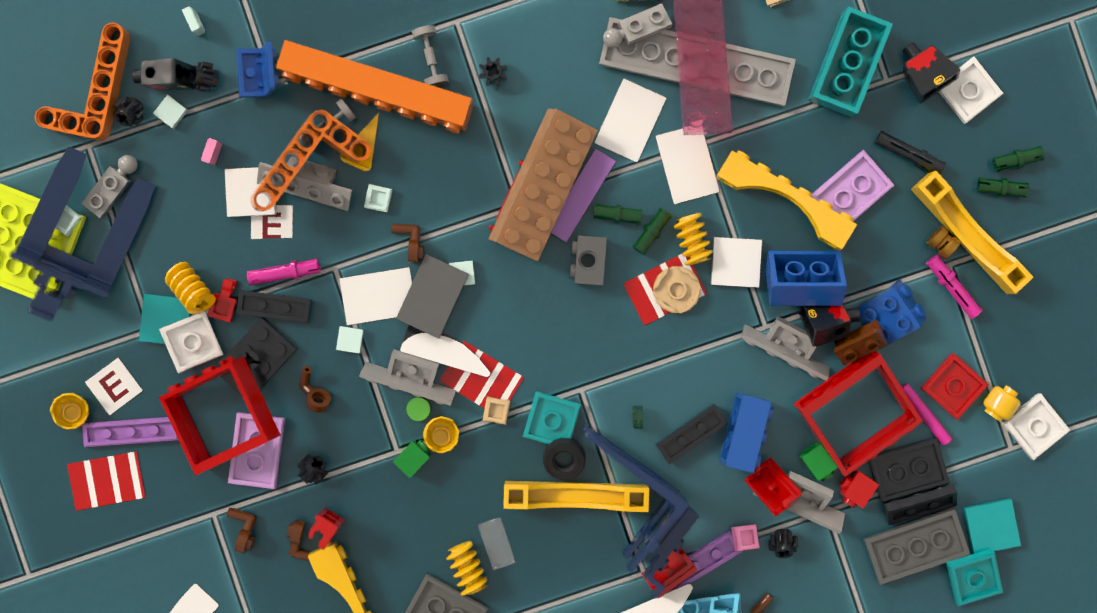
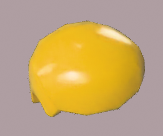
[50,393,89,430]
[423,416,459,453]

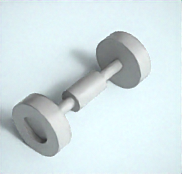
[412,25,449,87]
[296,98,356,148]

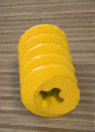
[674,213,713,266]
[165,262,216,314]
[446,541,488,596]

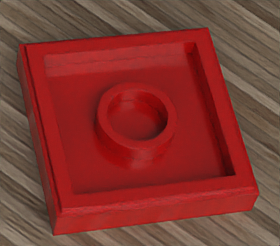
[920,353,989,420]

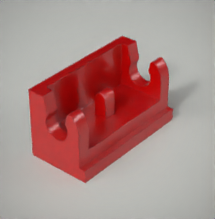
[744,457,803,517]
[309,507,345,550]
[642,547,697,599]

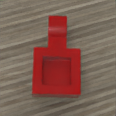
[207,278,238,322]

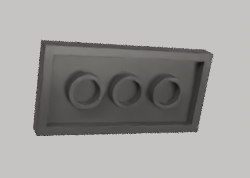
[863,508,970,585]

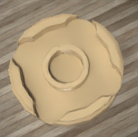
[653,266,701,313]

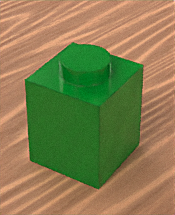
[393,439,431,478]
[798,442,838,481]

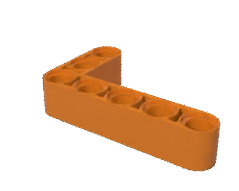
[35,23,130,141]
[250,110,371,212]

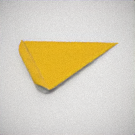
[340,113,379,171]

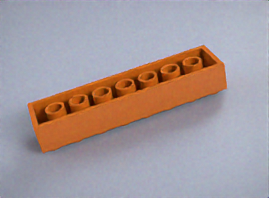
[276,40,474,134]

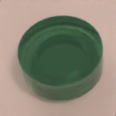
[633,406,643,429]

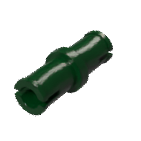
[992,146,1045,172]
[977,177,1029,198]
[593,203,643,225]
[632,208,672,255]

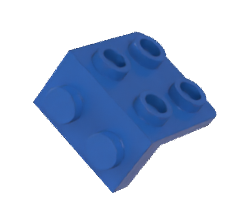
[236,42,278,98]
[858,279,927,345]

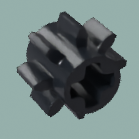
[479,57,507,87]
[189,61,219,92]
[113,96,145,127]
[297,454,328,485]
[768,528,799,558]

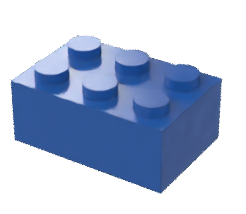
[765,251,847,306]
[719,392,774,473]

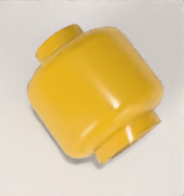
[983,385,1021,422]

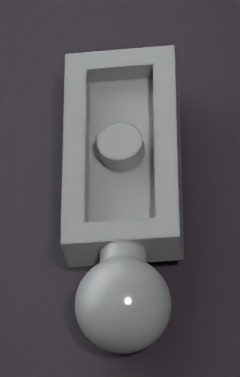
[603,3,672,48]
[81,155,138,218]

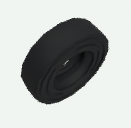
[543,438,586,480]

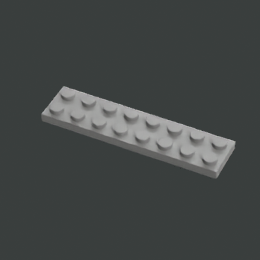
[599,17,796,107]

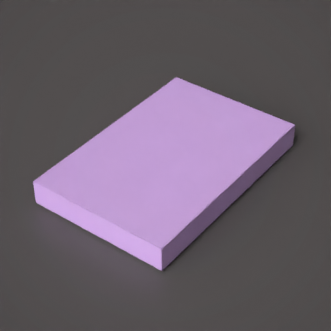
[811,150,895,222]
[228,412,285,489]

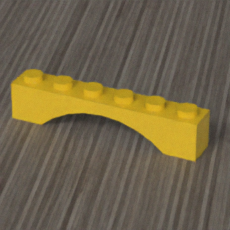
[716,151,857,251]
[911,171,1034,294]
[504,481,649,512]
[308,541,372,613]

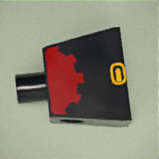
[903,43,960,104]
[132,58,194,90]
[799,304,860,347]

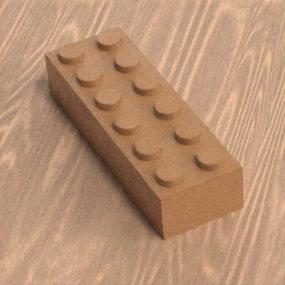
[489,109,598,261]

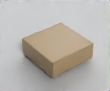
[483,396,510,425]

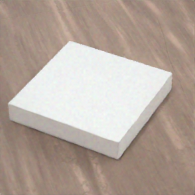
[939,57,1004,124]
[225,167,276,217]
[711,237,762,287]
[159,312,223,373]
[1001,393,1071,460]

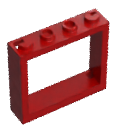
[793,351,923,477]
[159,356,281,475]

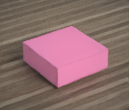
[201,138,223,166]
[731,524,759,551]

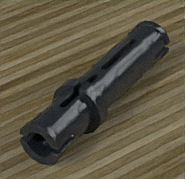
[874,130,946,175]

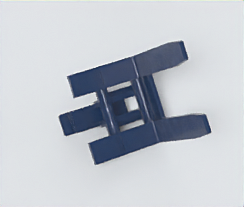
[9,147,155,321]
[582,424,699,598]

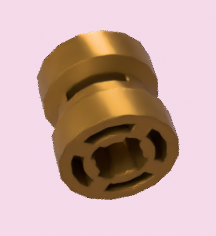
[926,226,961,259]

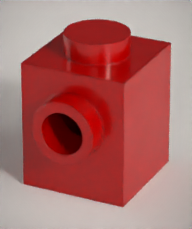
[839,470,879,508]

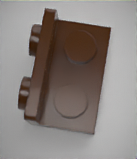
[833,320,887,366]

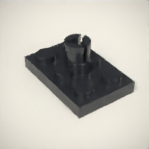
[216,317,297,397]

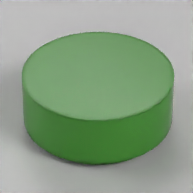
[406,397,431,421]

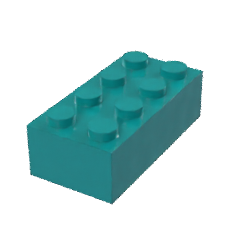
[808,6,893,118]

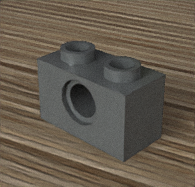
[570,235,607,286]

